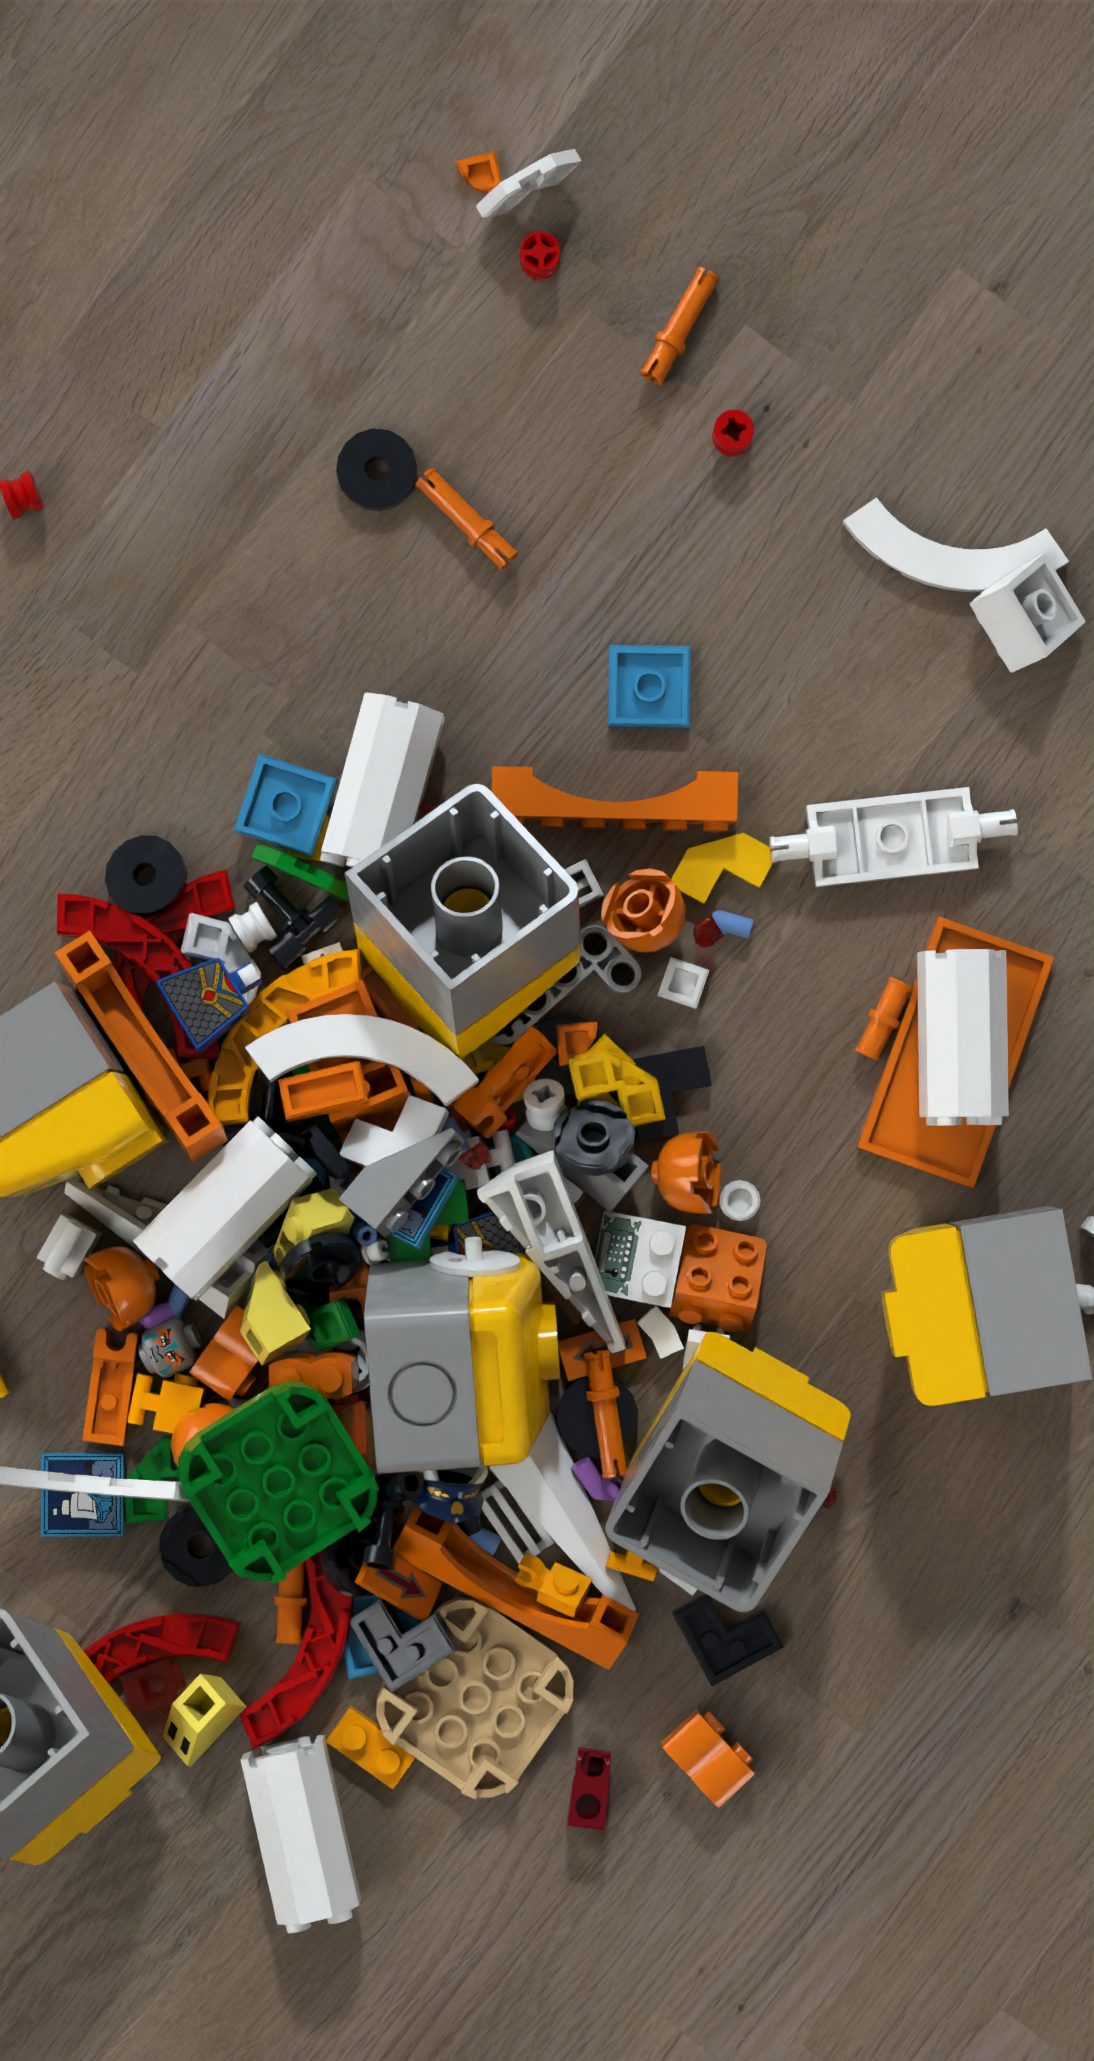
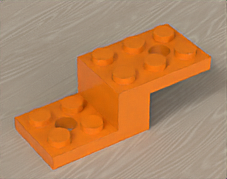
[286,979,412,1177]

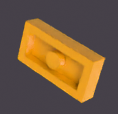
[326,1705,415,1790]

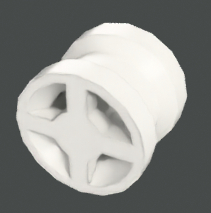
[229,902,277,953]
[523,1079,566,1131]

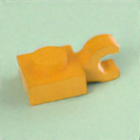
[515,1553,592,1618]

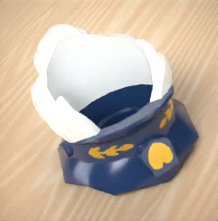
[411,1462,488,1523]

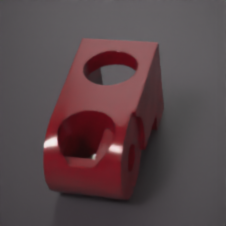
[566,1747,611,1831]

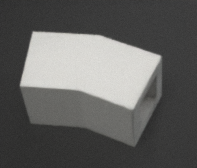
[637,1305,684,1359]

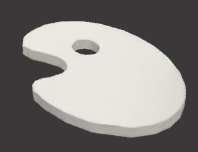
[429,1237,520,1277]

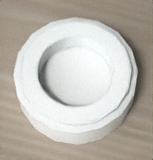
[719,1180,761,1221]

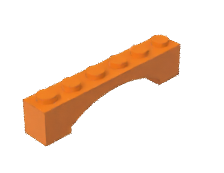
[491,766,738,832]
[54,930,228,1163]
[392,1505,639,1670]

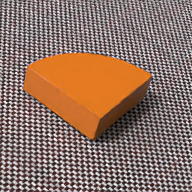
[456,151,502,194]
[556,1022,597,1066]

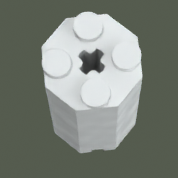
[320,693,445,868]
[917,949,1009,1126]
[133,1116,317,1301]
[241,1735,361,1933]

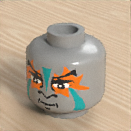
[138,1317,203,1378]

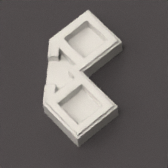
[476,149,582,218]
[181,913,261,1005]
[339,1095,449,1168]

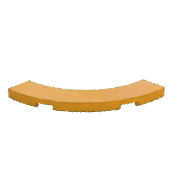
[207,949,362,1126]

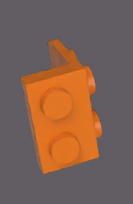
[668,1224,767,1333]

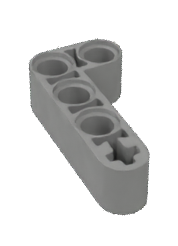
[490,925,641,1046]

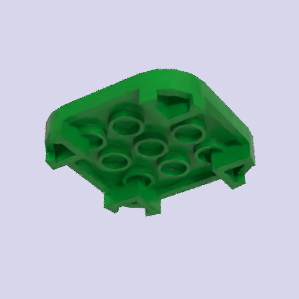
[177,1381,379,1584]

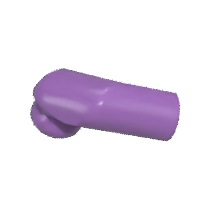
[571,1456,624,1502]

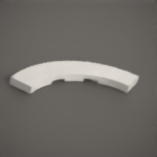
[842,497,1069,592]
[245,1014,479,1106]
[0,1466,190,1502]

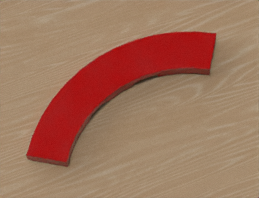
[102,869,236,1060]
[56,893,219,1059]
[239,1551,354,1750]
[83,1613,242,1683]

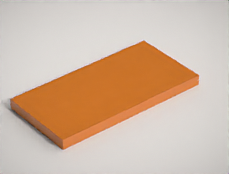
[856,917,1054,1189]

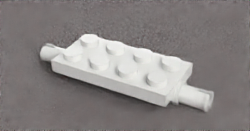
[769,787,1018,888]

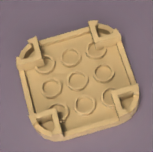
[376,1597,574,1800]

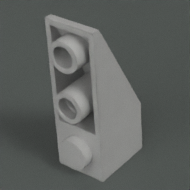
[515,1120,648,1212]
[339,1128,465,1238]

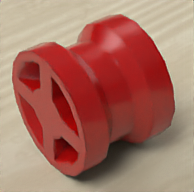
[520,231,560,280]
[712,410,754,457]
[0,470,44,520]

